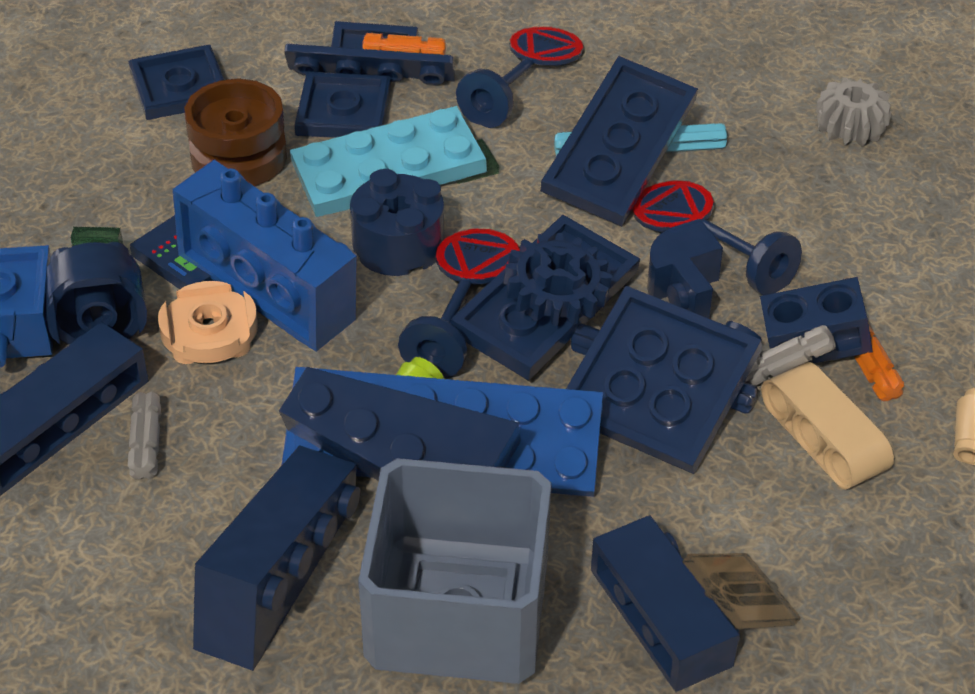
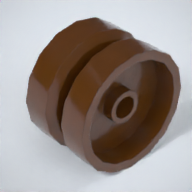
[184,78,287,186]

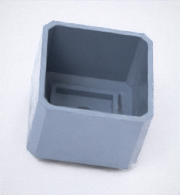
[358,458,551,684]

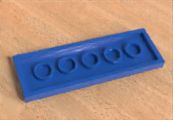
[282,367,603,497]

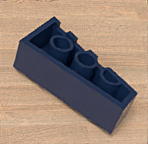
[279,367,521,481]
[193,445,361,671]

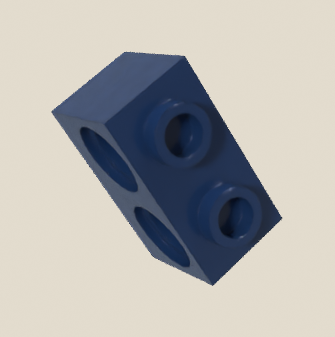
[760,277,873,366]

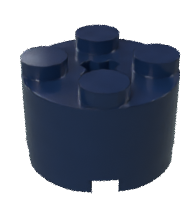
[350,169,444,276]
[45,242,147,345]

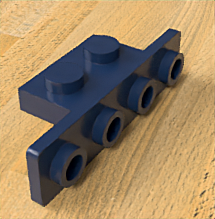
[284,21,455,85]

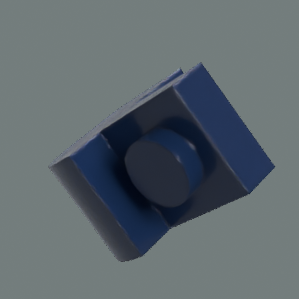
[647,219,723,318]

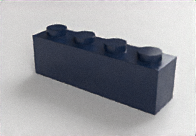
[0,322,149,496]

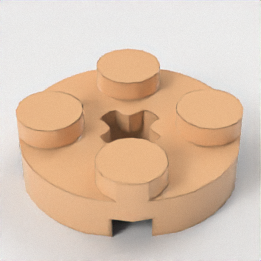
[158,281,258,364]

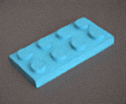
[290,106,487,217]

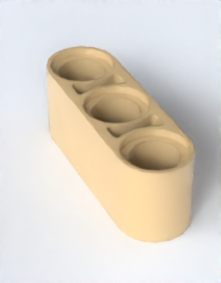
[761,362,894,490]

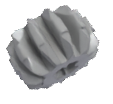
[816,77,891,147]

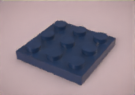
[566,286,762,474]

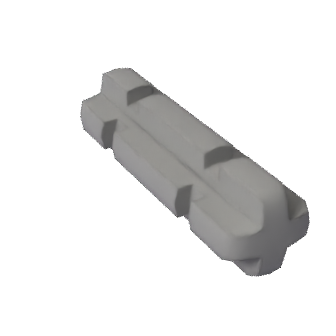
[745,325,836,385]
[127,391,161,480]

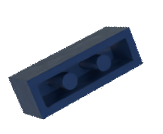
[591,515,740,693]

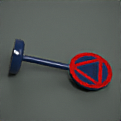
[456,27,583,129]
[633,180,802,295]
[398,228,520,378]

